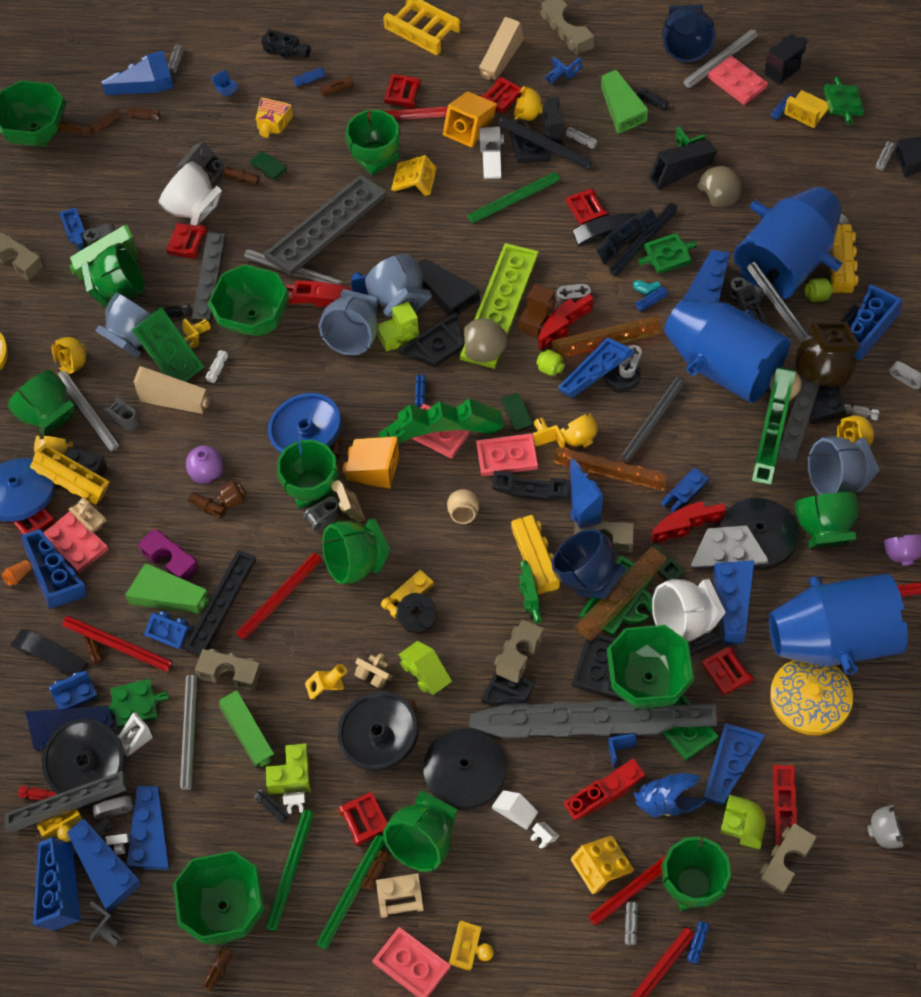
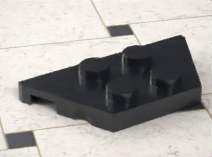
[399,312,464,367]

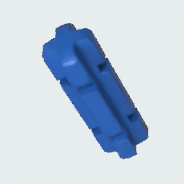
[293,67,325,87]
[771,93,796,120]
[636,287,668,312]
[415,375,426,408]
[687,921,710,964]

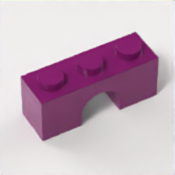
[138,529,198,581]

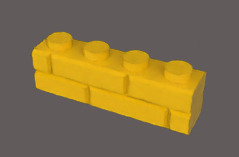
[830,224,858,293]
[30,444,110,505]
[511,515,560,595]

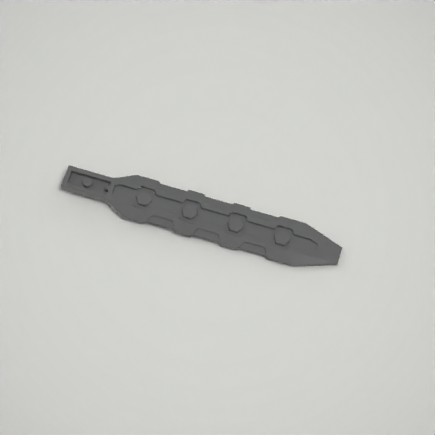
[469,700,717,738]

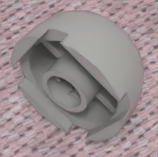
[867,805,904,849]

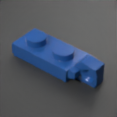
[59,207,85,251]

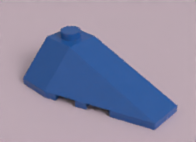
[101,50,174,95]
[570,459,603,528]

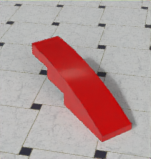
[772,765,797,846]

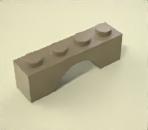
[541,0,594,56]

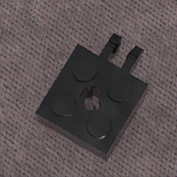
[765,33,807,85]

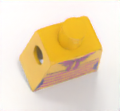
[256,97,293,138]

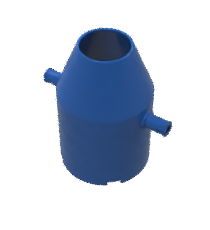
[734,187,843,299]
[664,299,791,404]
[769,573,908,675]

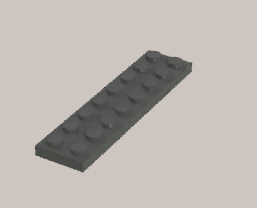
[264,175,386,276]

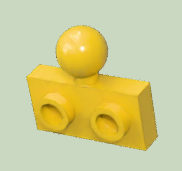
[36,809,82,842]
[449,921,494,971]

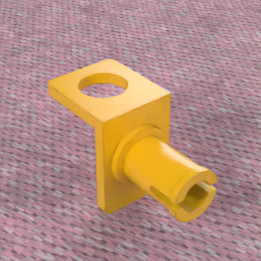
[183,319,211,349]
[533,418,566,452]
[305,664,347,700]

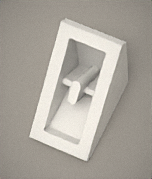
[483,149,501,179]
[119,712,153,756]
[492,790,538,830]

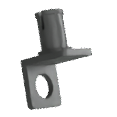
[89,901,124,947]

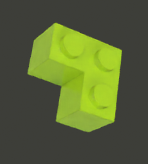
[377,302,419,352]
[398,641,452,695]
[266,743,311,795]

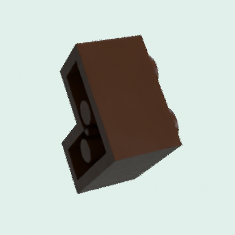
[518,283,556,339]

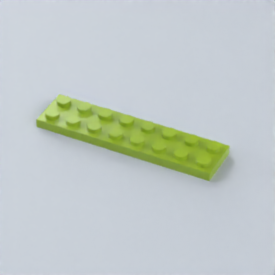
[460,243,539,369]

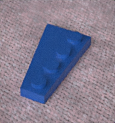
[558,337,634,398]
[703,723,765,806]
[127,786,170,870]

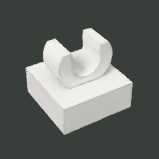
[283,791,306,814]
[531,822,560,849]
[106,834,130,855]

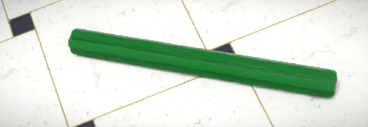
[468,172,560,223]
[266,810,314,931]
[317,834,385,950]

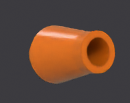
[1,560,32,586]

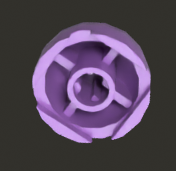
[186,445,224,484]
[884,534,921,566]

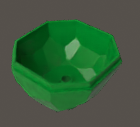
[0,80,66,146]
[208,264,289,336]
[607,625,695,709]
[173,851,265,945]

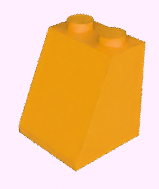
[442,91,497,148]
[343,437,399,489]

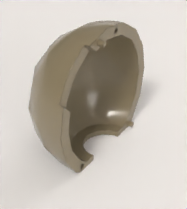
[697,166,742,207]
[464,318,507,362]

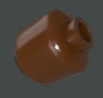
[217,481,247,509]

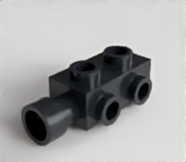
[261,29,311,59]

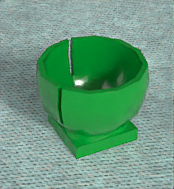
[345,109,401,176]
[81,243,145,308]
[7,369,74,438]
[277,440,338,509]
[795,492,859,549]
[322,518,391,584]
[383,790,458,872]
[661,837,732,911]

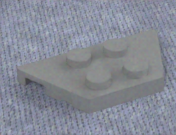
[691,526,768,569]

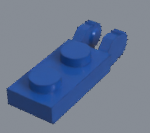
[661,467,709,513]

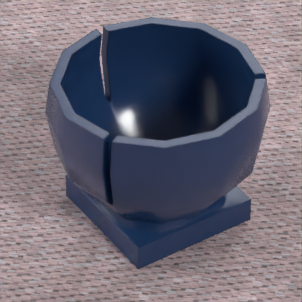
[661,4,716,63]
[551,528,626,599]

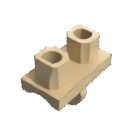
[69,497,106,533]
[354,653,394,689]

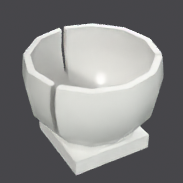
[158,161,222,226]
[652,579,726,642]

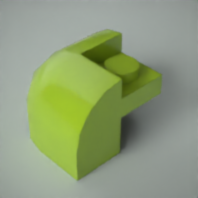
[720,794,766,850]

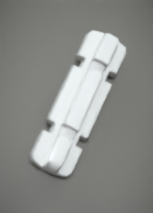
[206,350,228,383]

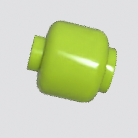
[805,278,833,302]
[536,350,565,377]

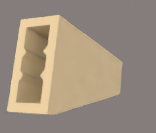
[479,17,524,81]
[133,366,210,414]

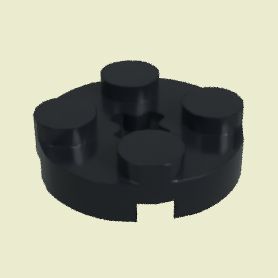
[604,364,641,393]
[396,593,436,633]

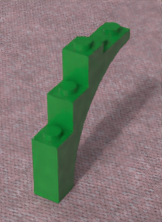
[752,366,796,485]
[379,398,504,444]

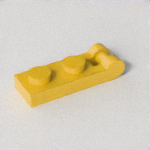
[381,570,434,618]

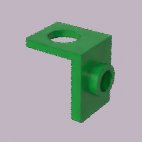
[675,126,706,147]

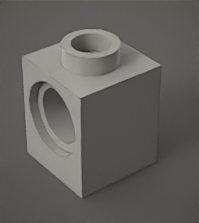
[479,127,504,152]

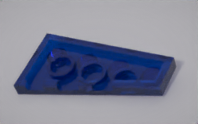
[25,706,115,751]

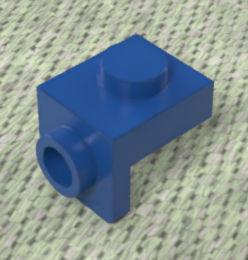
[211,70,239,96]

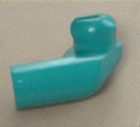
[633,280,661,295]

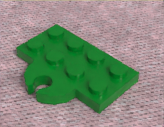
[579,556,655,637]

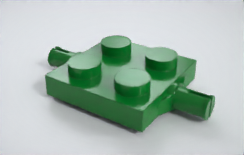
[823,76,864,125]
[638,233,697,274]
[519,560,543,623]
[99,679,169,728]

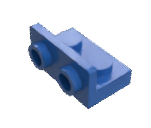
[144,611,193,649]
[49,670,98,714]

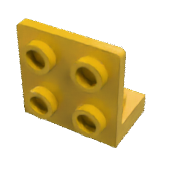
[784,90,829,128]
[391,155,437,196]
[570,836,634,894]

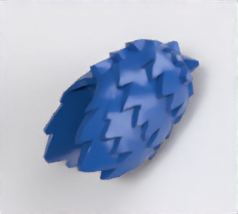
[634,773,706,818]

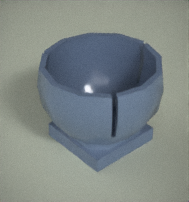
[365,254,432,317]
[318,289,379,355]
[95,292,151,359]
[808,436,880,495]

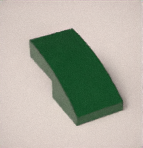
[249,151,287,180]
[500,393,533,432]
[640,544,684,581]

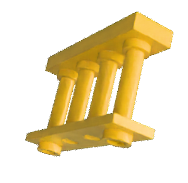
[383,0,460,56]

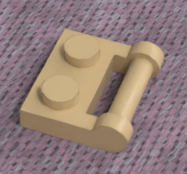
[331,480,365,523]
[376,873,424,918]

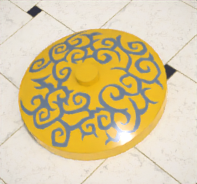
[770,660,853,735]

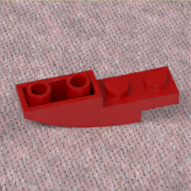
[285,281,352,307]
[538,294,593,351]
[651,501,726,543]
[563,758,646,821]

